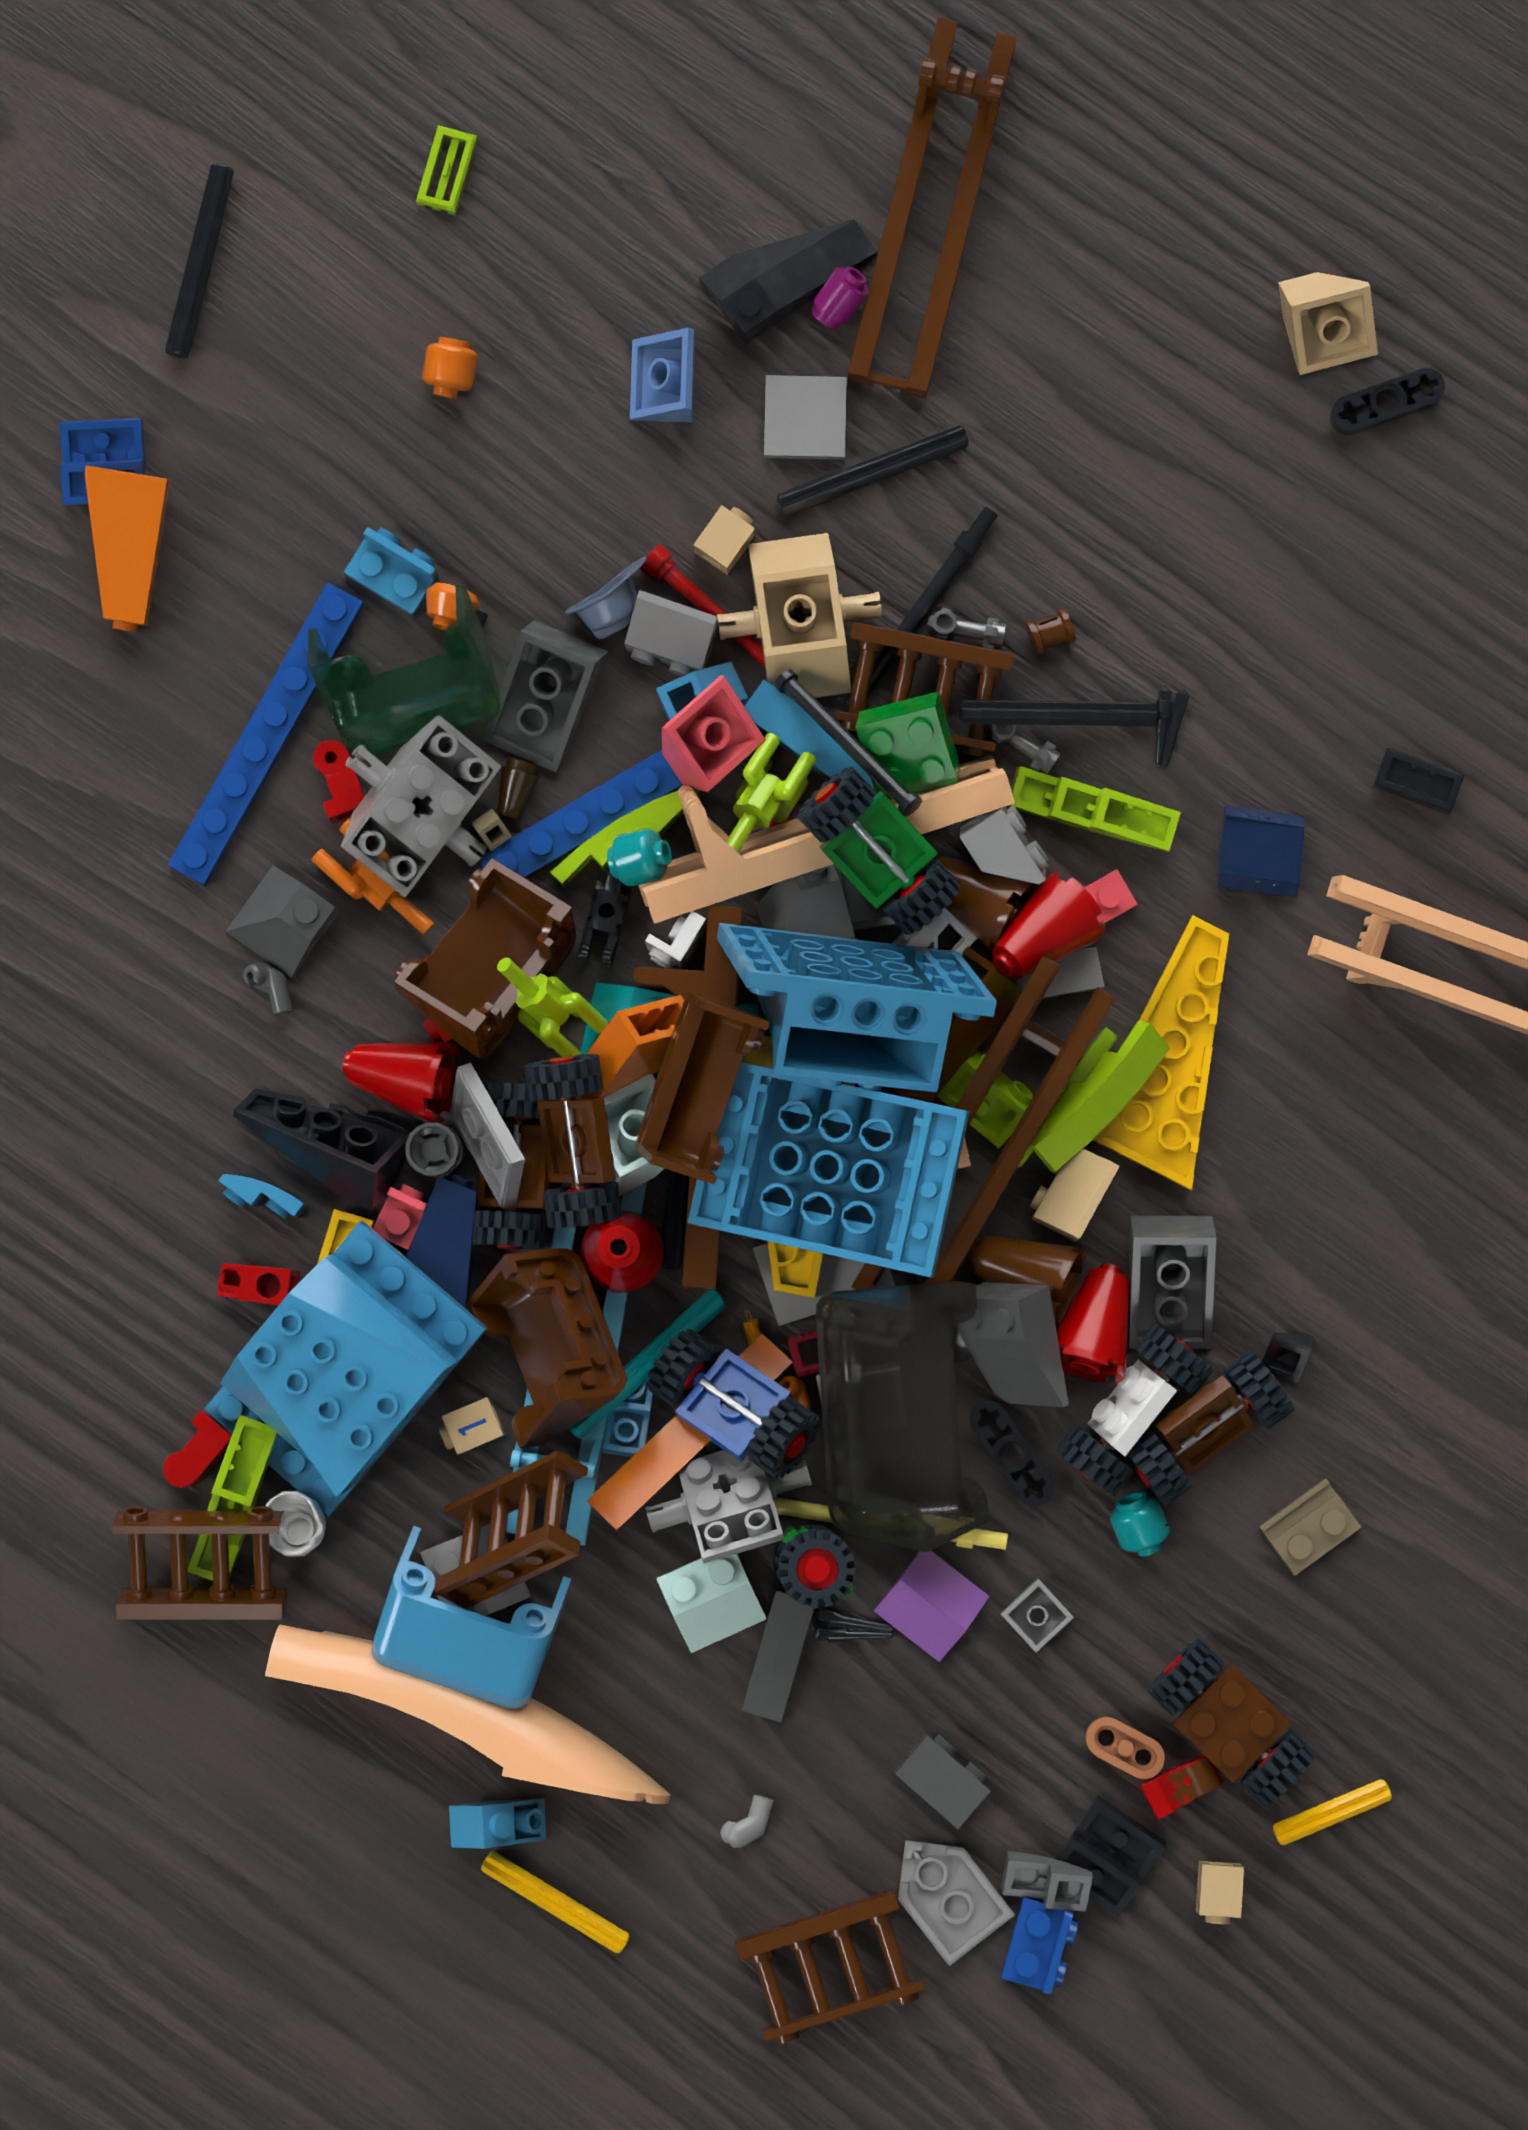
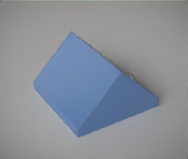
[630,328,695,422]

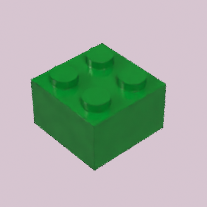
[855,692,961,800]

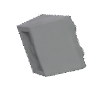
[960,805,1049,884]

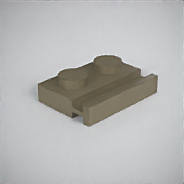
[1258,1478,1361,1576]

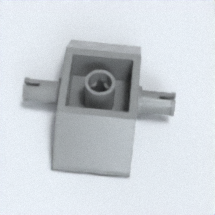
[341,716,502,897]
[645,1441,812,1563]

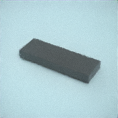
[741,1590,814,1722]

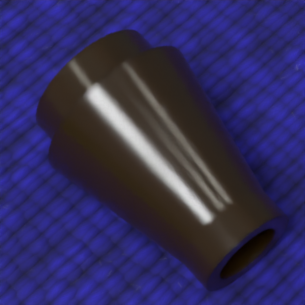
[496,756,540,819]

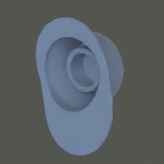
[565,557,646,639]

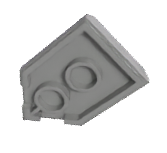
[898,1840,1015,1966]

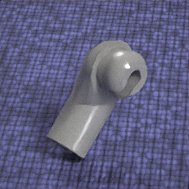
[720,1794,774,1848]

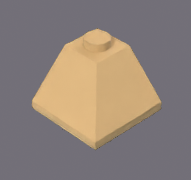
[1278,272,1378,375]

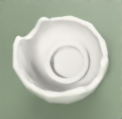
[266,1491,326,1557]

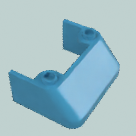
[372,1526,571,1709]

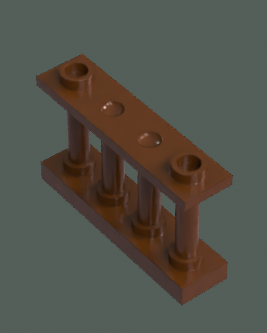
[834,621,1014,757]
[434,1451,588,1609]
[112,1506,287,1620]
[735,1889,925,2045]

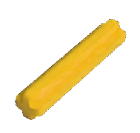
[1273,1779,1392,1845]

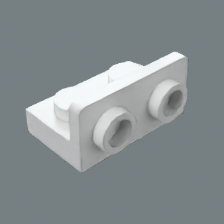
[645,911,707,969]

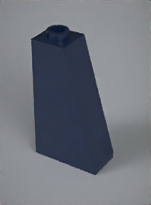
[406,1173,478,1310]

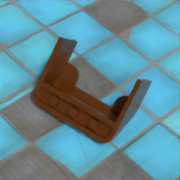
[635,991,770,1184]

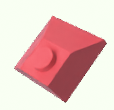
[662,675,766,792]

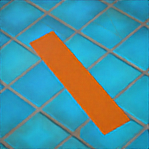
[586,1334,793,1530]

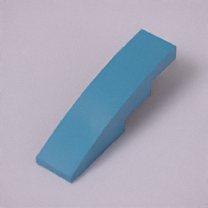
[744,679,874,789]

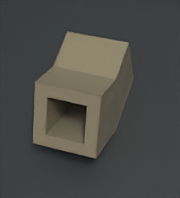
[471,809,512,851]

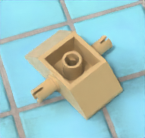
[717,533,882,700]

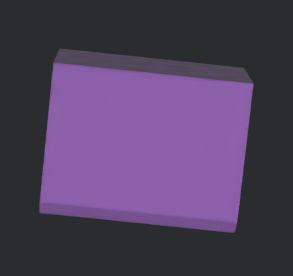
[874,1546,990,1662]

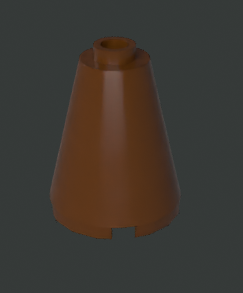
[931,855,1037,951]
[965,1235,1085,1326]

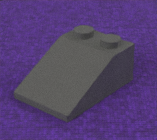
[482,620,608,772]
[1128,1216,1217,1349]
[953,1282,1069,1407]

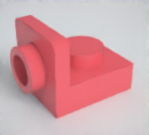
[1084,869,1137,926]
[373,1184,427,1250]

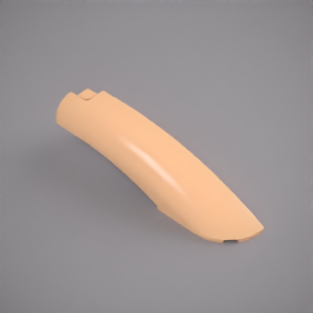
[265,1624,671,1804]

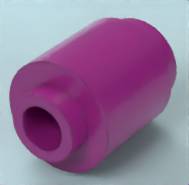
[812,267,869,329]

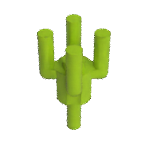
[726,733,816,853]
[497,957,608,1057]

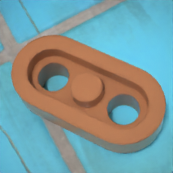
[1085,1716,1165,1779]

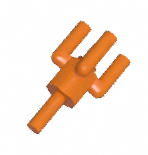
[311,818,435,935]

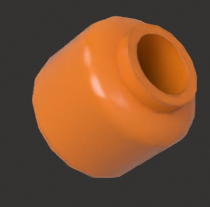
[422,337,478,399]

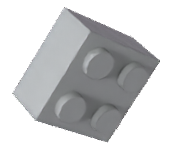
[1000,1578,1074,1652]

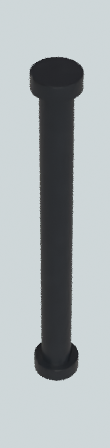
[774,669,922,817]

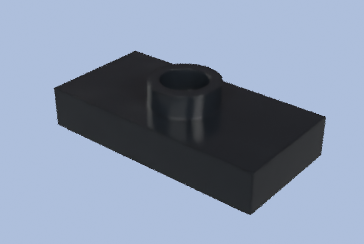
[1372,747,1465,815]

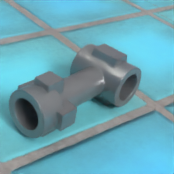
[927,608,1006,649]
[988,724,1061,774]

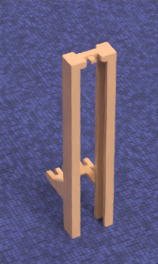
[638,754,1015,924]
[1307,875,1528,1035]

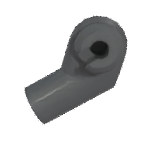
[243,962,293,1015]

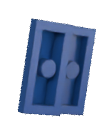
[59,418,145,505]

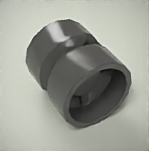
[406,1123,465,1177]

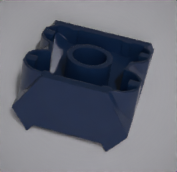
[1217,805,1304,897]

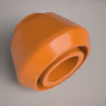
[426,582,480,632]

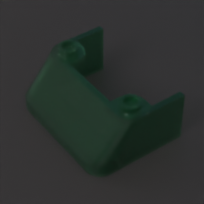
[308,583,500,756]

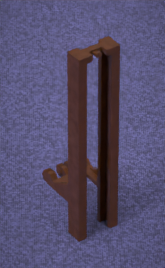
[848,17,1017,399]

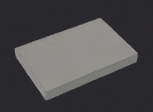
[449,1063,525,1209]
[753,1243,896,1326]

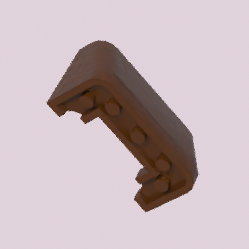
[394,858,576,1060]
[467,1248,627,1449]

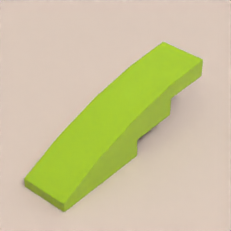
[1007,766,1181,852]
[550,788,701,888]
[1030,1021,1170,1172]
[188,1415,278,1581]

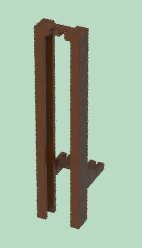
[633,905,743,1291]
[851,955,1116,1328]

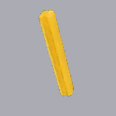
[481,1851,629,1954]

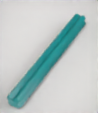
[568,1290,725,1439]

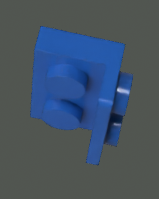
[1000,1897,1078,1995]

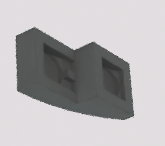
[1001,1851,1093,1912]

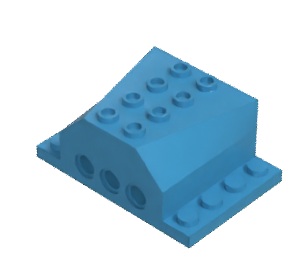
[717,923,997,1092]
[687,1062,970,1278]
[204,1221,488,1517]

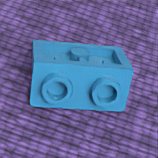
[344,527,439,617]

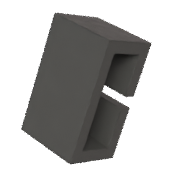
[894,1733,991,1829]

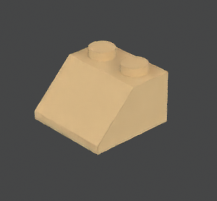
[1029,1149,1120,1243]

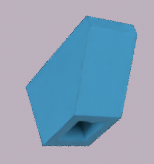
[656,662,748,721]
[449,1798,547,1849]

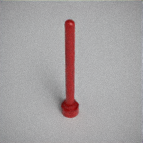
[639,544,765,668]

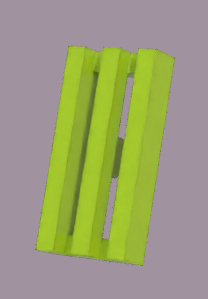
[416,125,478,216]

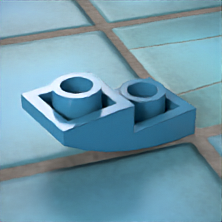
[218,1174,308,1219]
[602,1377,653,1457]

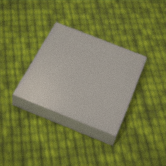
[764,375,847,460]

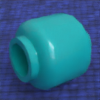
[607,829,672,886]
[1110,1491,1170,1556]

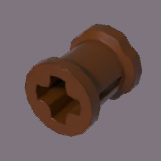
[1025,608,1076,656]

